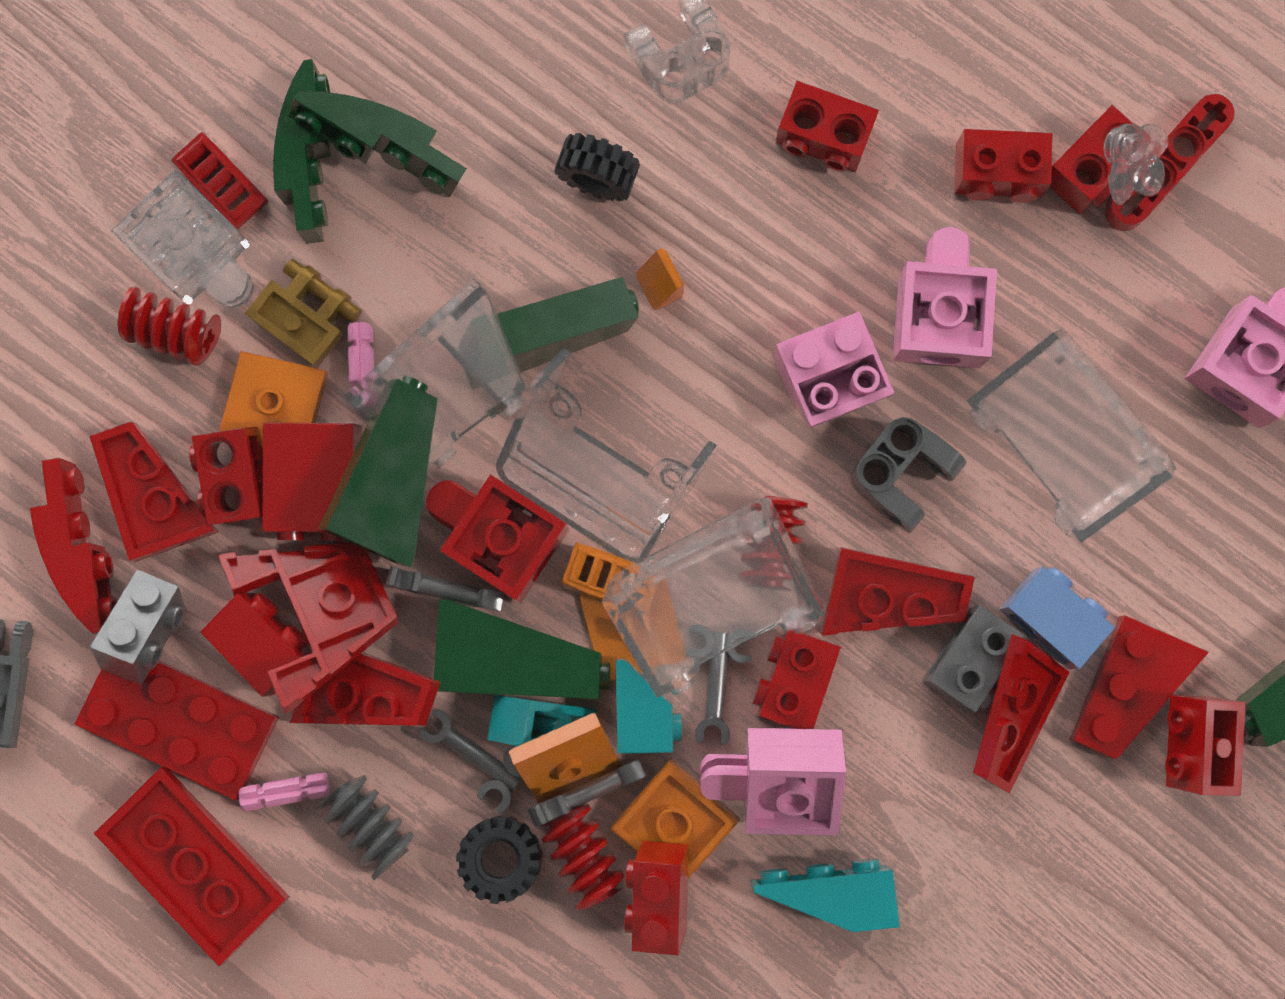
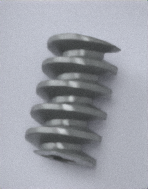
[315,775,414,880]

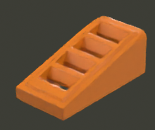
[562,542,663,617]

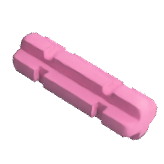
[347,322,375,409]
[239,772,330,811]

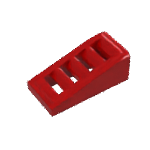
[171,132,269,230]

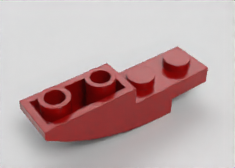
[29,458,117,634]

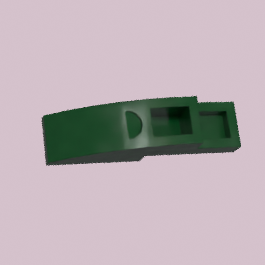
[273,59,331,244]
[289,91,467,197]

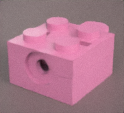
[893,227,997,368]
[1184,287,1285,428]
[700,728,846,836]

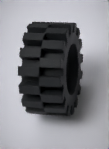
[554,133,640,202]
[456,816,542,904]

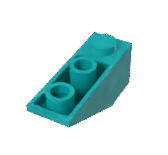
[751,858,900,932]

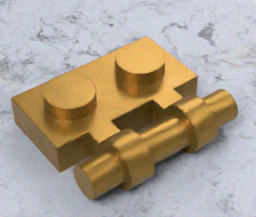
[244,259,362,368]

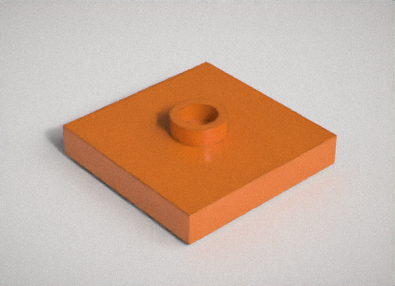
[219,351,329,447]
[509,713,622,804]
[610,758,740,879]

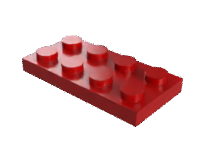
[74,660,279,801]
[93,767,290,966]

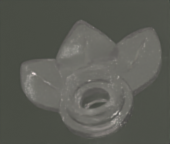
[1104,123,1168,205]

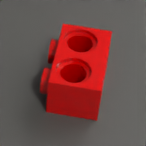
[775,80,879,172]
[1050,105,1151,214]
[189,427,263,526]

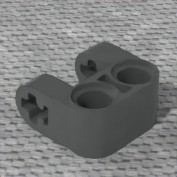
[851,417,967,533]

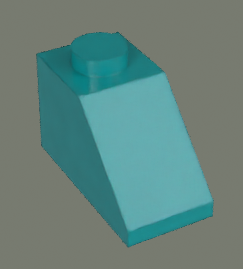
[616,659,682,753]
[487,695,598,746]

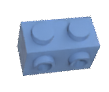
[999,566,1115,670]

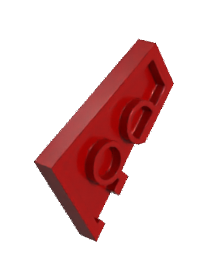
[89,421,219,562]
[821,547,975,636]
[1070,615,1209,759]
[973,634,1070,794]
[290,652,440,726]

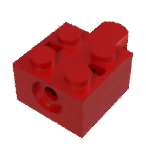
[426,474,570,604]

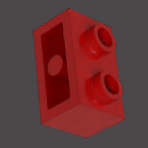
[954,129,1053,203]
[200,593,312,697]
[752,629,841,729]
[1165,695,1245,796]
[624,841,689,956]

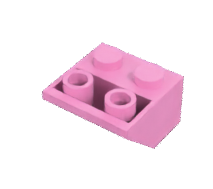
[773,311,895,428]

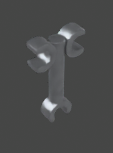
[386,566,505,611]
[688,625,753,745]
[418,709,522,814]
[527,759,646,826]

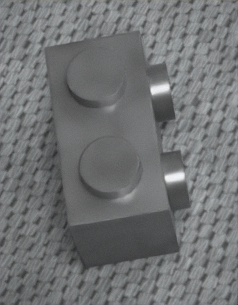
[90,570,186,685]
[922,605,1026,712]

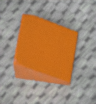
[636,248,684,310]

